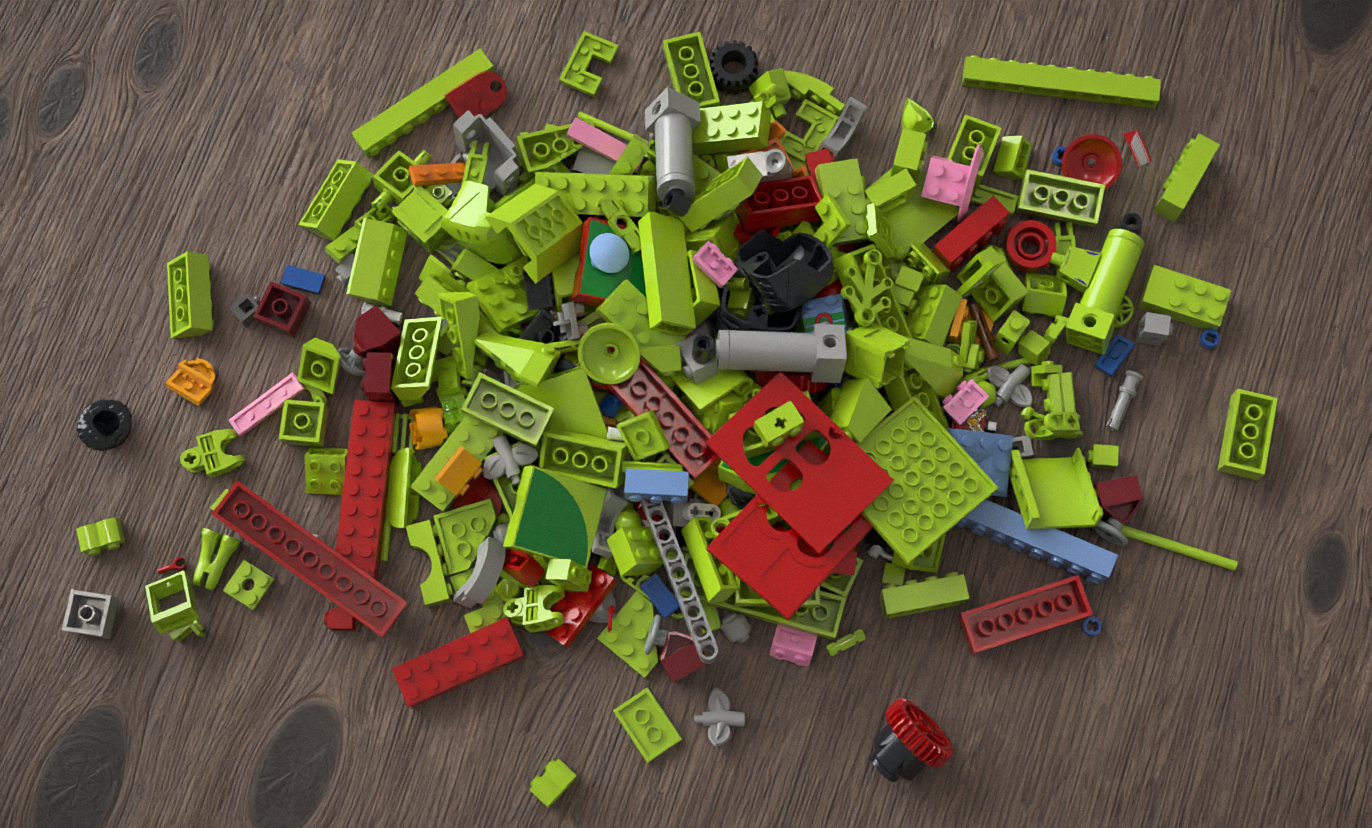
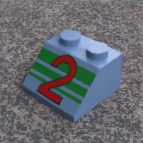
[802,294,848,333]

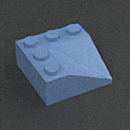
[947,428,1013,497]

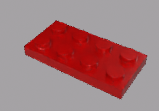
[537,562,617,648]

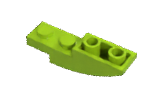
[784,70,845,117]
[325,205,395,263]

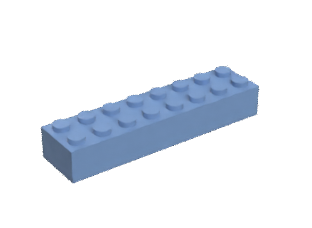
[955,500,1118,584]

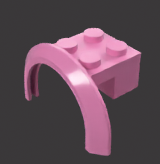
[921,144,984,223]

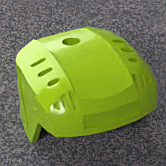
[441,181,523,265]

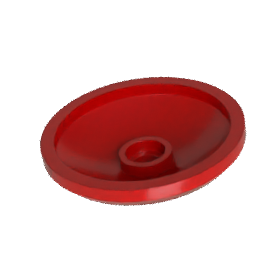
[1062,134,1122,190]

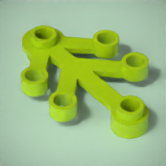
[841,249,893,327]

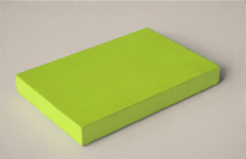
[613,687,682,763]

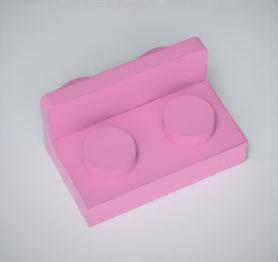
[691,241,738,288]
[941,379,989,425]
[769,625,817,666]

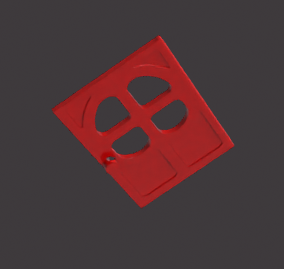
[705,371,894,554]
[706,440,873,620]

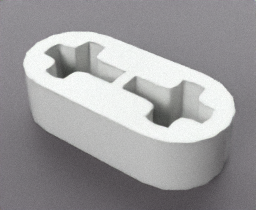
[682,503,721,523]

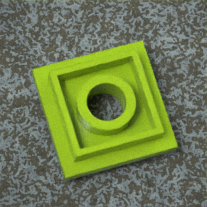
[223,560,275,610]

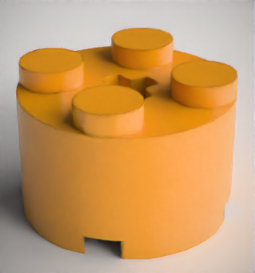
[409,406,447,450]

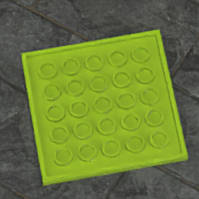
[856,396,999,565]

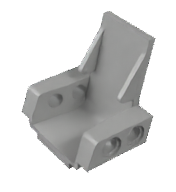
[447,110,520,209]

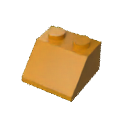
[435,446,483,496]

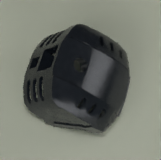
[737,229,834,313]
[714,282,803,339]

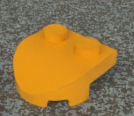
[166,358,215,406]

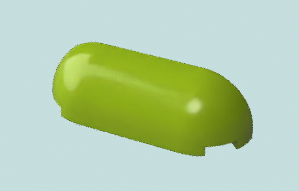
[386,448,421,528]

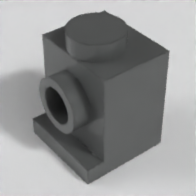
[230,293,260,328]

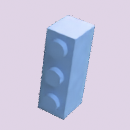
[624,468,689,504]

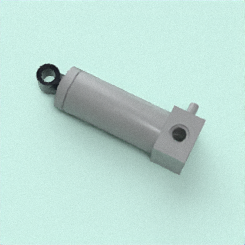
[645,87,701,217]
[691,321,847,383]

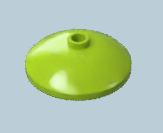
[578,323,641,384]

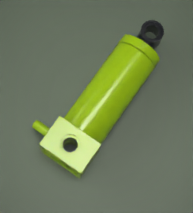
[1054,213,1145,355]

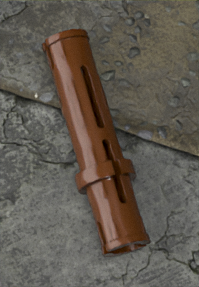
[968,302,1000,362]

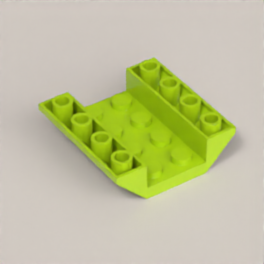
[485,184,583,284]

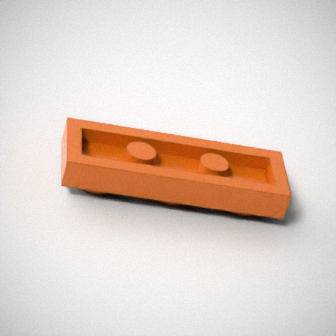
[408,162,466,186]

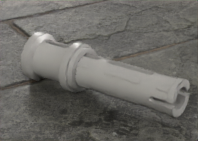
[1106,370,1143,431]

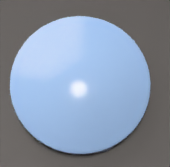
[590,233,629,273]

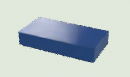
[281,265,326,295]
[640,574,680,619]

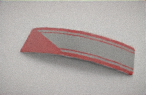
[1123,129,1151,166]

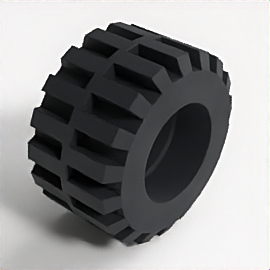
[710,40,758,95]

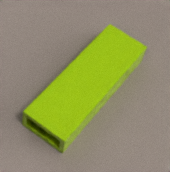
[638,211,696,337]

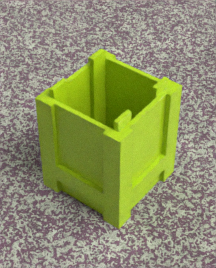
[391,186,450,255]
[685,212,742,262]
[844,322,910,389]

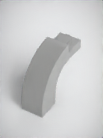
[817,97,868,162]
[592,485,628,558]
[453,537,506,609]

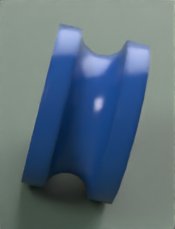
[1052,146,1066,166]
[1199,329,1220,349]
[1081,617,1102,636]

